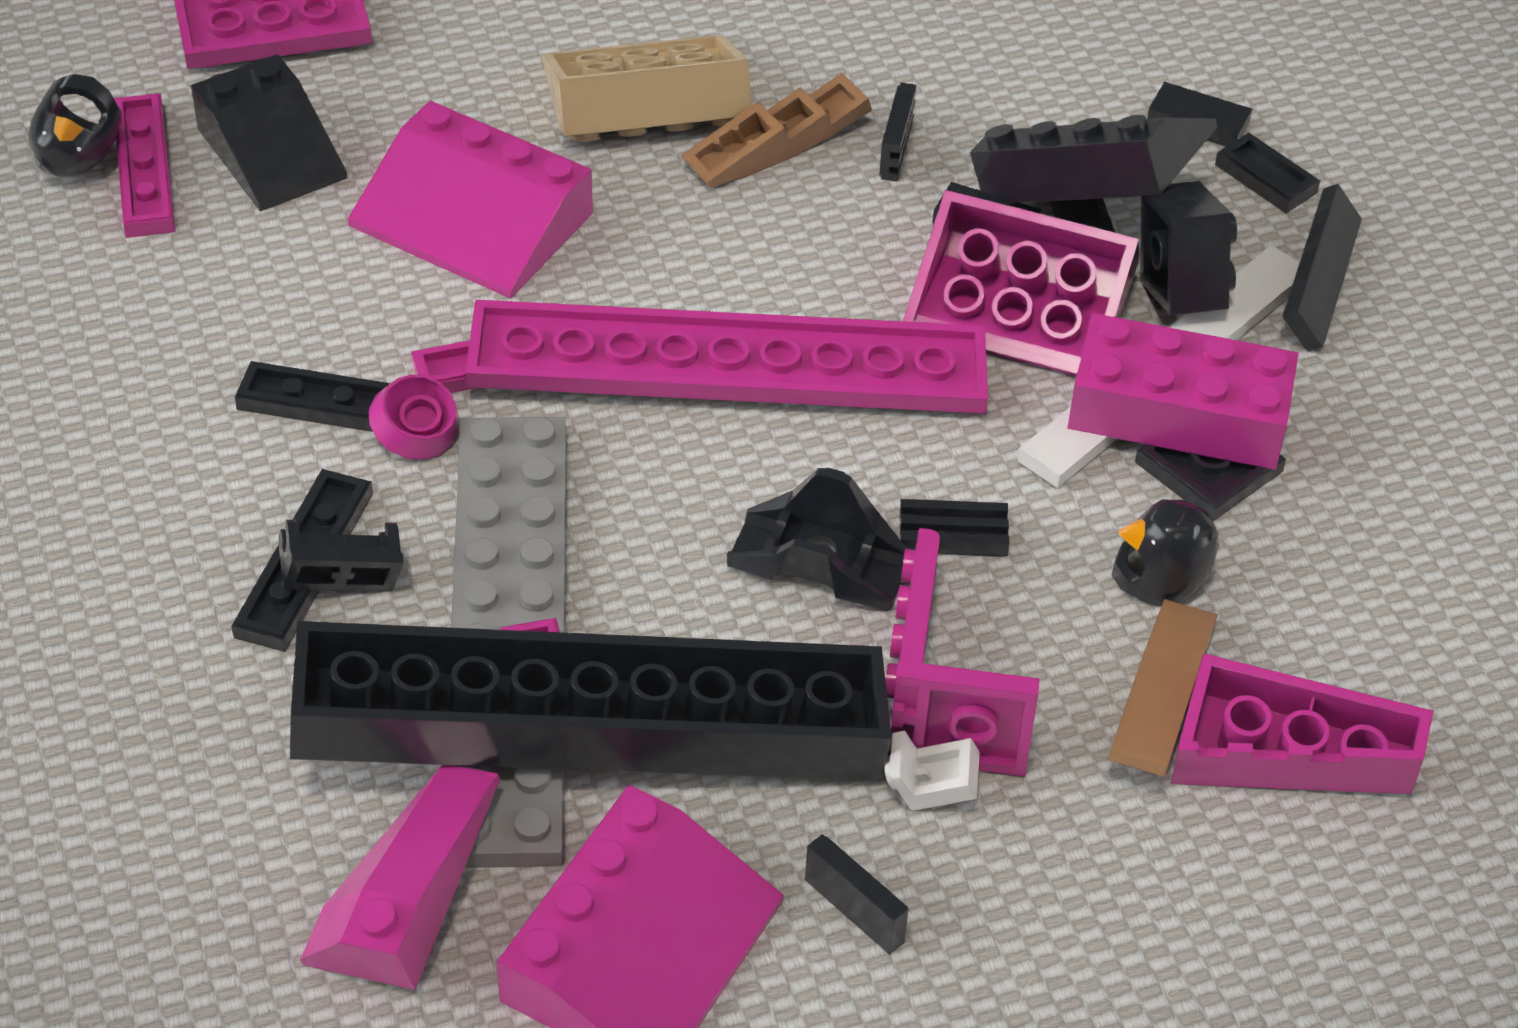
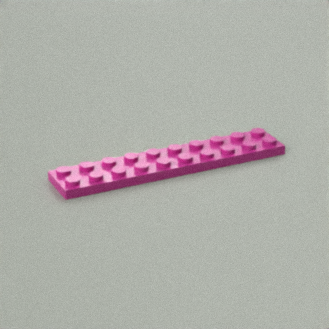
[465,299,988,414]

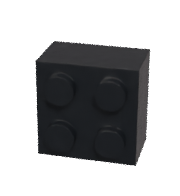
[1140,181,1238,316]

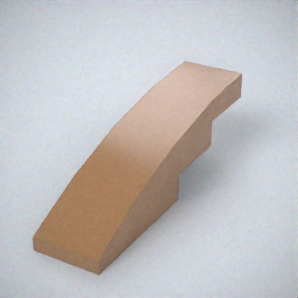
[682,73,872,188]
[1108,599,1218,777]

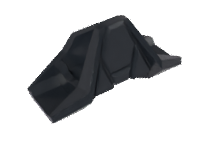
[727,467,908,611]

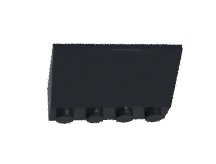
[969,114,1218,204]

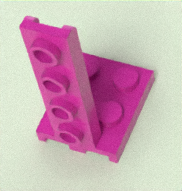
[885,528,1040,777]

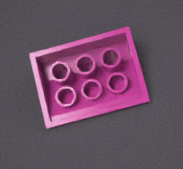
[348,100,593,299]
[903,190,1139,376]
[497,784,784,1028]

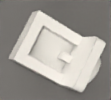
[884,731,980,811]

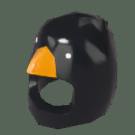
[28,74,122,177]
[1111,499,1220,606]

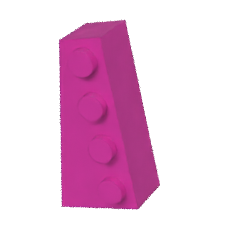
[1171,653,1434,794]

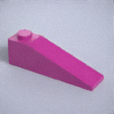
[300,765,500,990]

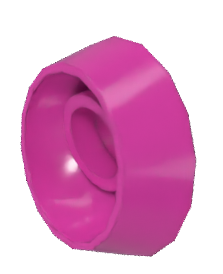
[369,374,459,460]

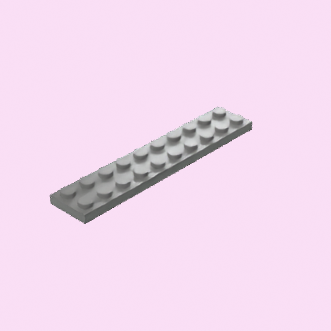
[451,417,566,868]

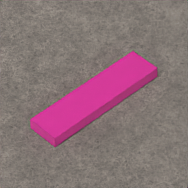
[114,93,176,238]

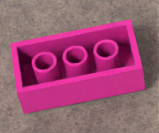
[1067,313,1299,470]

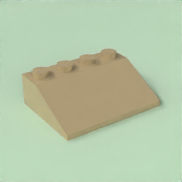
[542,34,752,142]

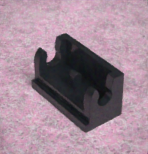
[278,519,404,592]

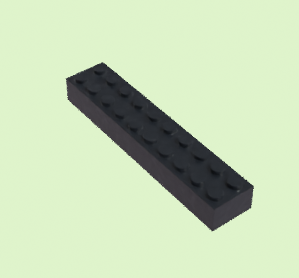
[290,621,892,781]

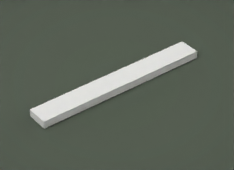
[1017,245,1300,488]

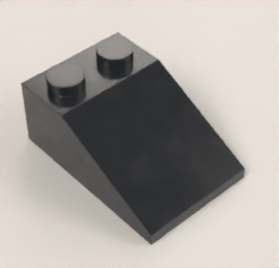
[191,54,347,212]

